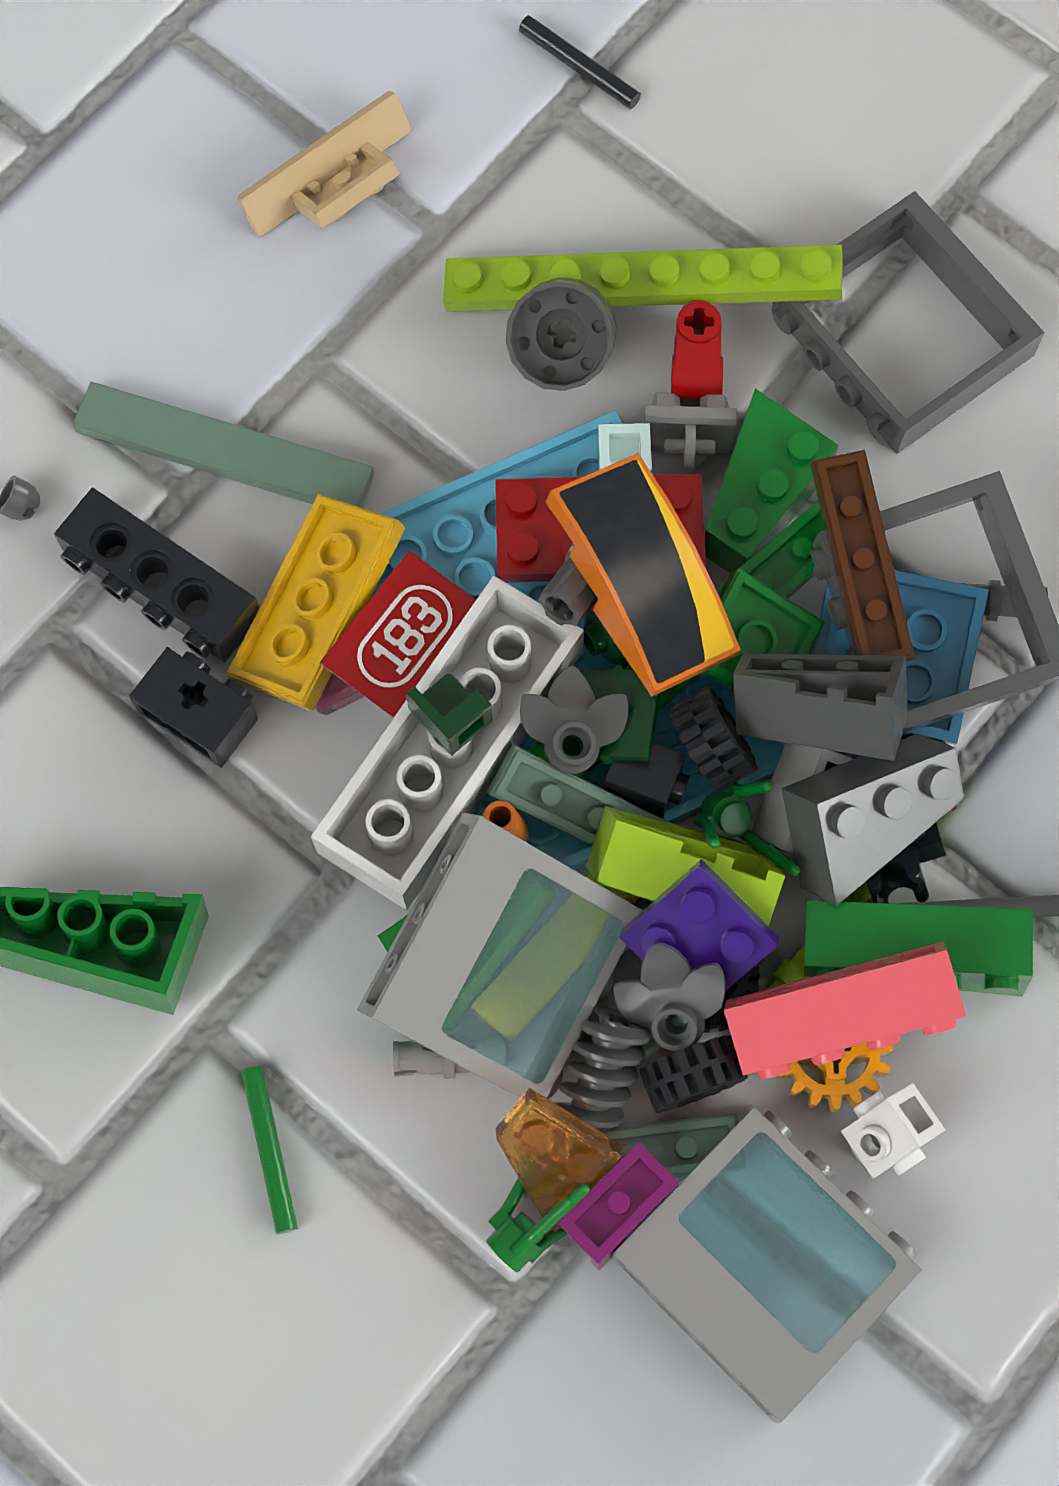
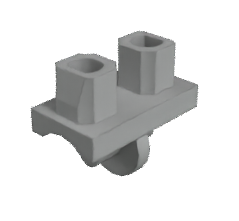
[644,392,737,469]

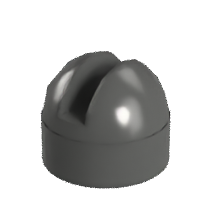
[0,475,40,521]

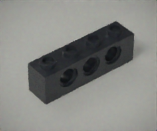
[54,487,260,663]

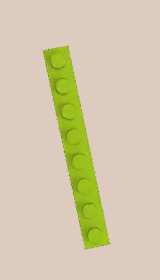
[443,244,843,312]

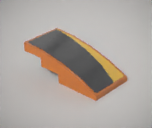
[546,453,741,697]

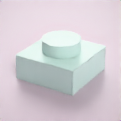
[598,423,652,473]

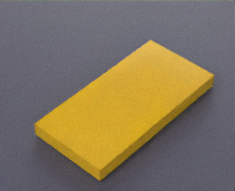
[225,494,406,712]

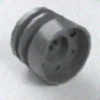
[506,277,617,391]

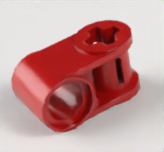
[671,300,723,401]

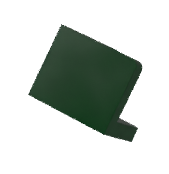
[406,674,493,756]

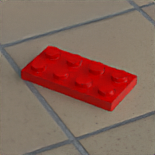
[495,473,706,583]

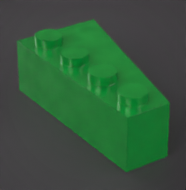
[0,887,209,1015]
[804,900,1033,997]

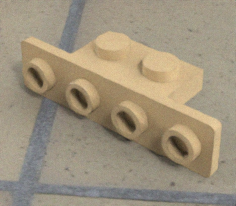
[237,91,411,236]

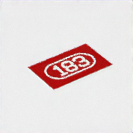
[320,550,476,718]

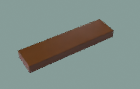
[810,450,915,662]

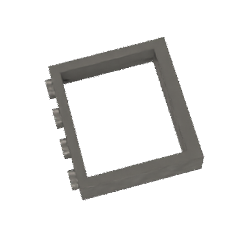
[771,191,1045,454]
[810,471,1059,734]

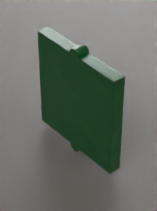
[563,665,660,765]

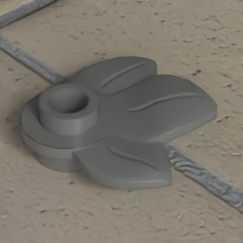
[520,666,628,774]
[614,942,725,1051]

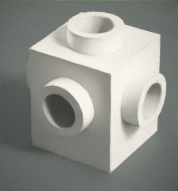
[841,1083,946,1179]

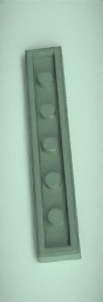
[72,381,374,507]

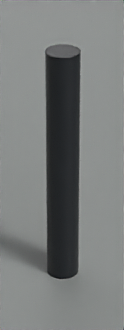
[519,15,641,109]

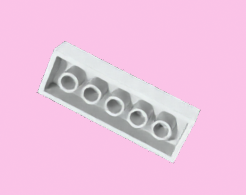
[311,576,584,910]

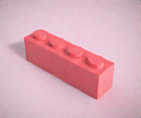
[724,941,966,1079]

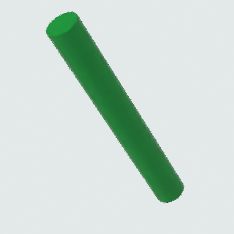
[241,1066,298,1234]

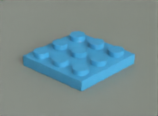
[812,570,989,745]

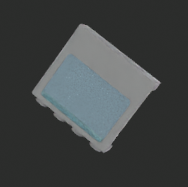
[357,813,643,1109]
[612,1107,922,1423]

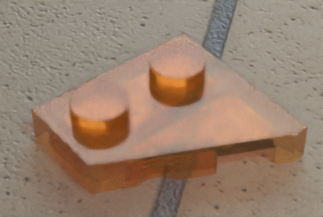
[495,1088,622,1233]

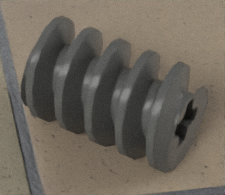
[552,1006,652,1132]

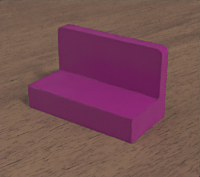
[558,1142,679,1270]

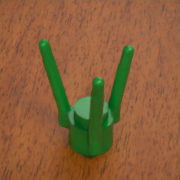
[694,781,800,876]
[486,1151,590,1273]

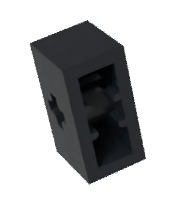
[129,647,258,768]

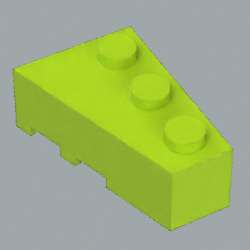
[586,806,785,927]

